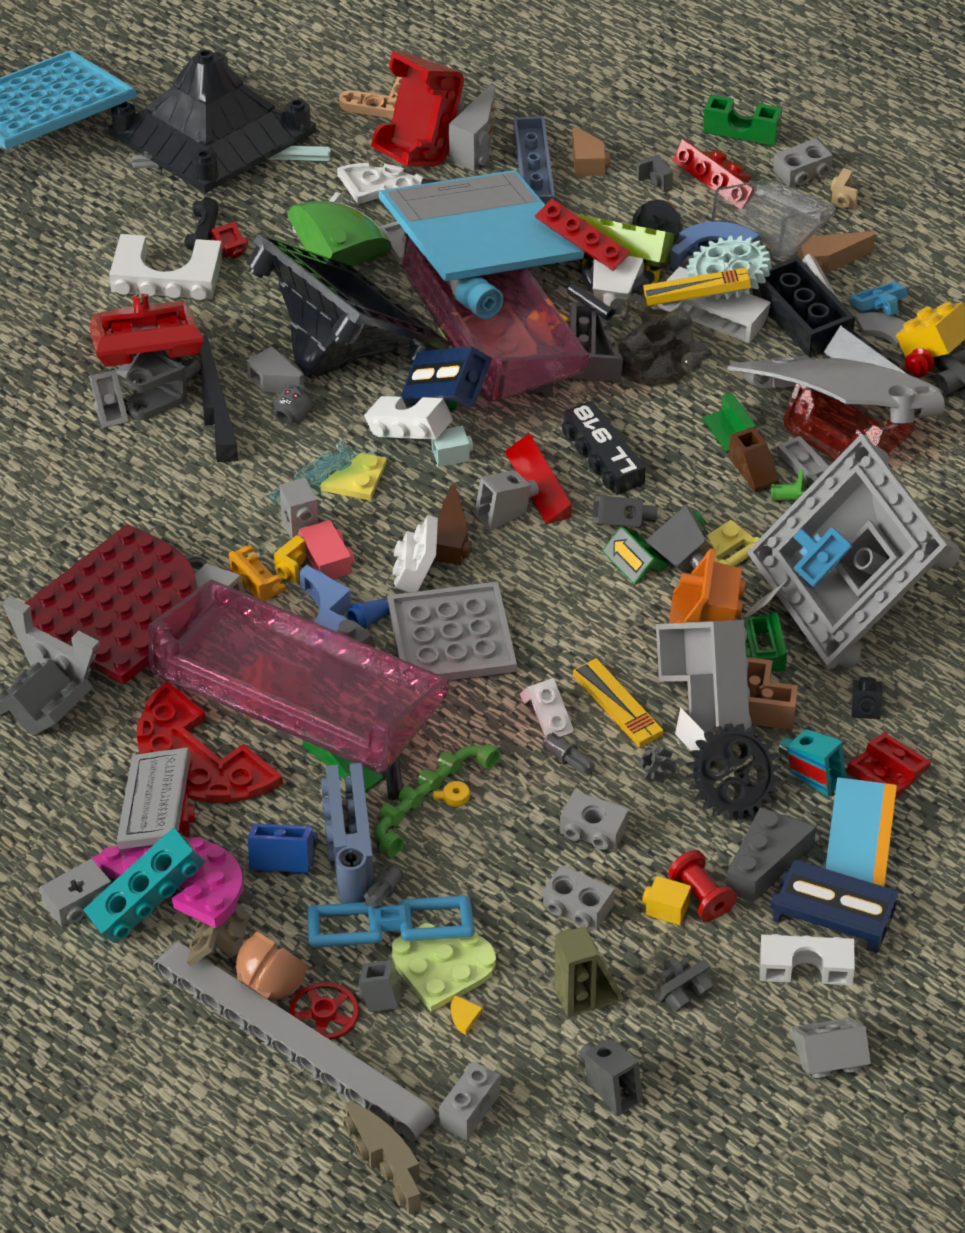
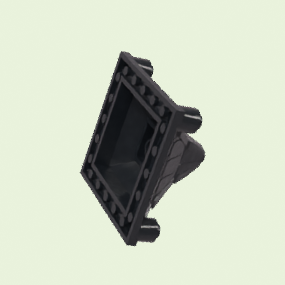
[108,49,317,193]
[246,233,451,378]

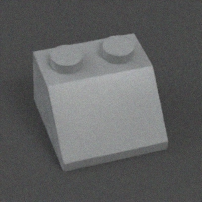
[790,1017,871,1078]

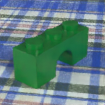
[703,94,782,146]

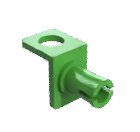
[771,470,806,502]

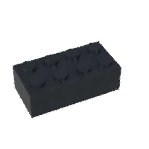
[753,256,855,357]

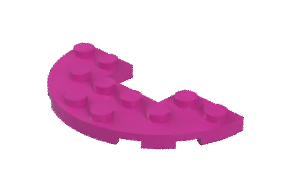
[92,837,244,928]

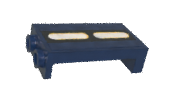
[400,346,492,407]
[770,859,899,953]

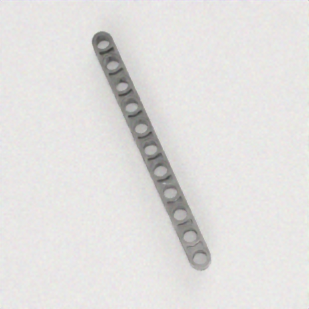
[153,942,436,1142]

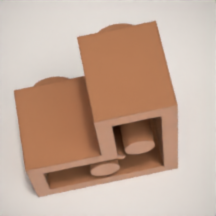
[747,657,798,730]

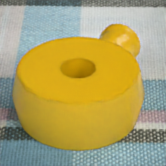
[433,781,470,807]

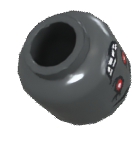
[274,385,313,424]

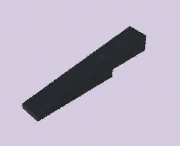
[201,335,238,463]

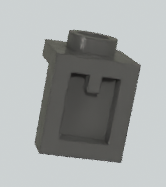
[637,155,673,192]

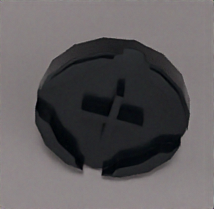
[631,199,683,244]

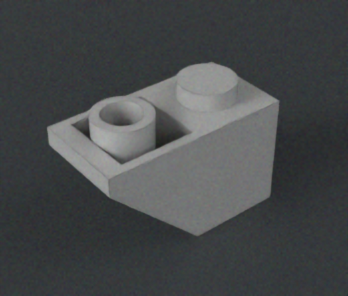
[246,347,305,393]

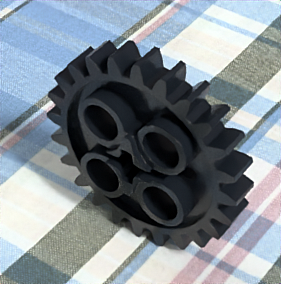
[686,723,781,820]

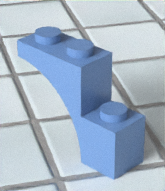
[300,565,351,654]

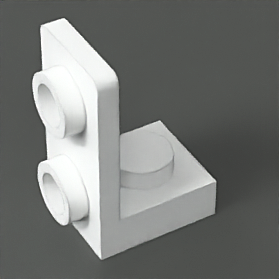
[520,678,574,737]

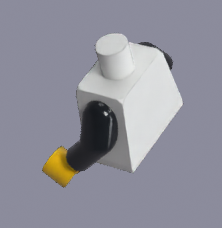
[582,256,661,314]

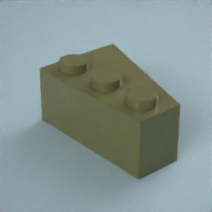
[554,926,624,1017]

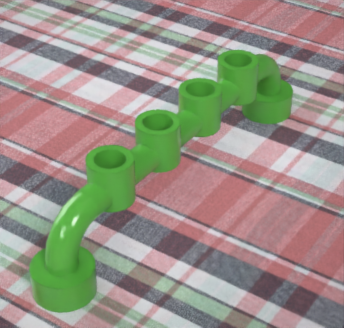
[374,744,501,858]

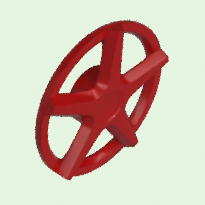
[289,982,359,1040]

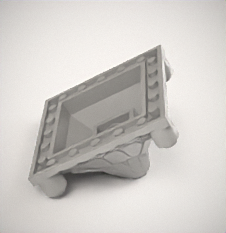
[747,434,960,669]

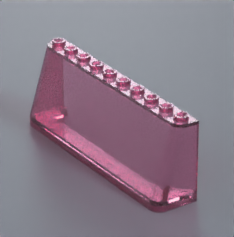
[402,234,590,402]
[148,579,449,772]

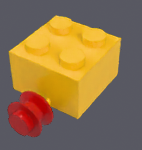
[895,302,965,378]

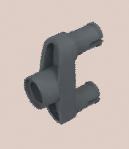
[934,344,965,398]

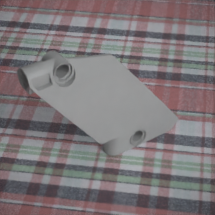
[727,356,945,423]

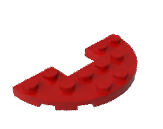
[137,681,283,803]

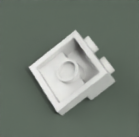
[393,515,438,592]

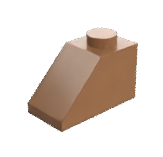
[572,127,610,176]

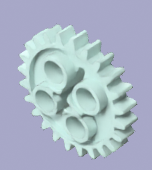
[687,236,772,299]

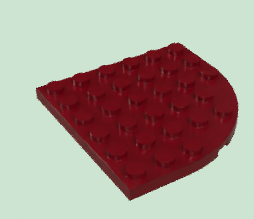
[7,524,198,684]

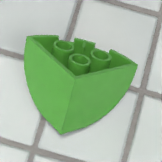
[287,201,391,267]

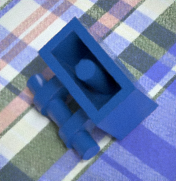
[247,823,318,874]

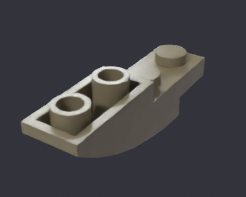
[342,1101,421,1214]

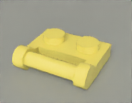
[707,520,760,566]

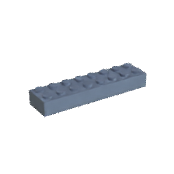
[513,116,555,205]

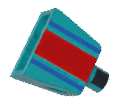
[779,730,846,797]

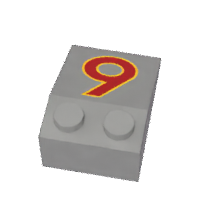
[449,85,495,171]

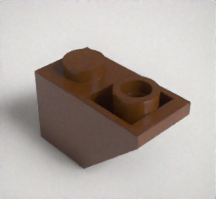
[729,427,779,492]

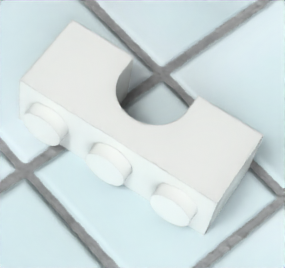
[364,396,453,439]
[760,934,855,985]

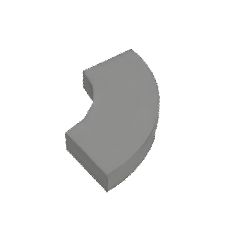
[855,312,905,349]

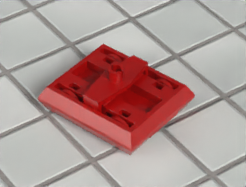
[89,294,204,367]

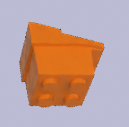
[669,548,746,623]

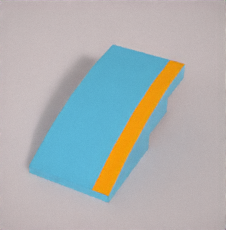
[825,777,897,887]

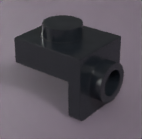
[851,677,883,719]

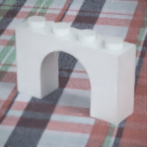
[109,234,223,300]

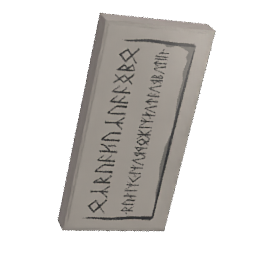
[116,748,191,849]

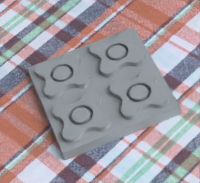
[387,582,517,686]

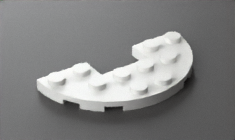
[337,163,423,265]

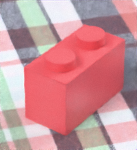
[299,520,355,579]

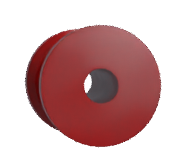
[668,850,737,922]

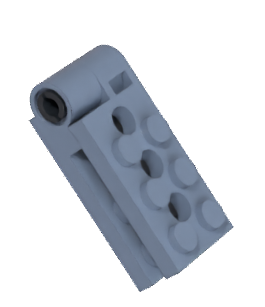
[321,763,374,903]

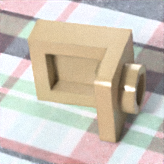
[831,168,858,210]

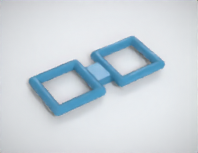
[307,895,475,947]

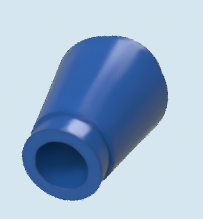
[346,598,389,629]

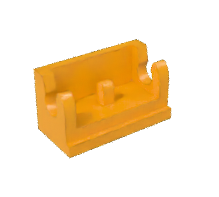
[229,545,286,603]

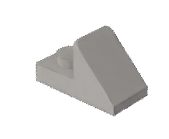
[89,370,129,428]

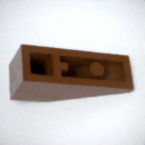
[434,485,472,566]

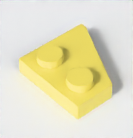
[320,453,387,501]

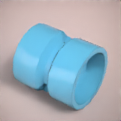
[455,276,503,319]

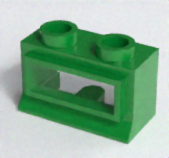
[743,612,787,672]

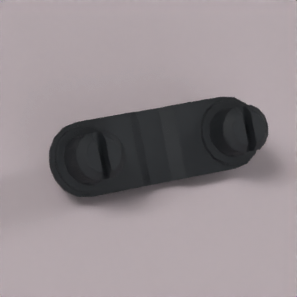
[184,196,219,250]

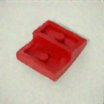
[846,732,931,800]

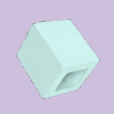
[431,426,473,467]

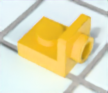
[274,535,306,583]

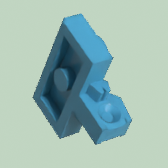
[849,281,908,315]
[793,527,853,587]

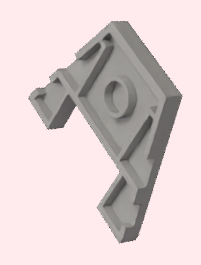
[3,596,100,684]

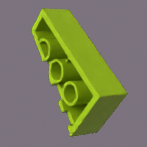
[575,214,675,267]

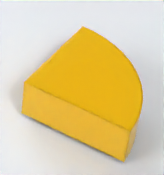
[451,995,482,1035]

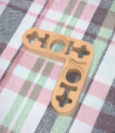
[339,77,402,118]

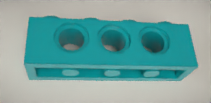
[83,827,206,943]

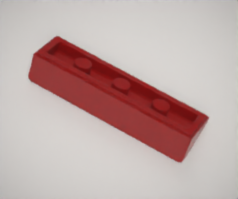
[505,434,572,525]

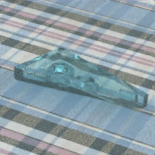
[268,440,356,505]

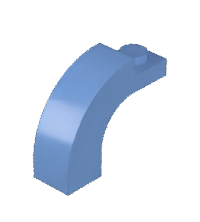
[670,221,759,270]

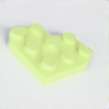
[392,923,496,1012]

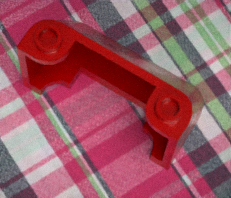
[371,51,464,167]

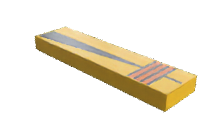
[643,267,751,306]
[573,658,663,748]

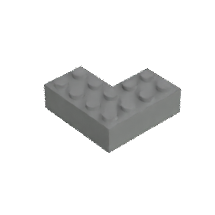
[656,620,752,734]

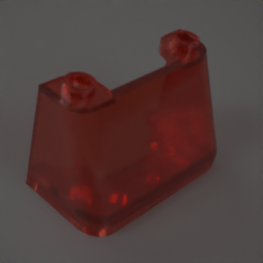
[783,383,916,460]

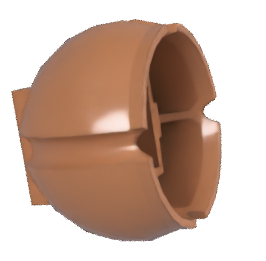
[236,932,308,1002]

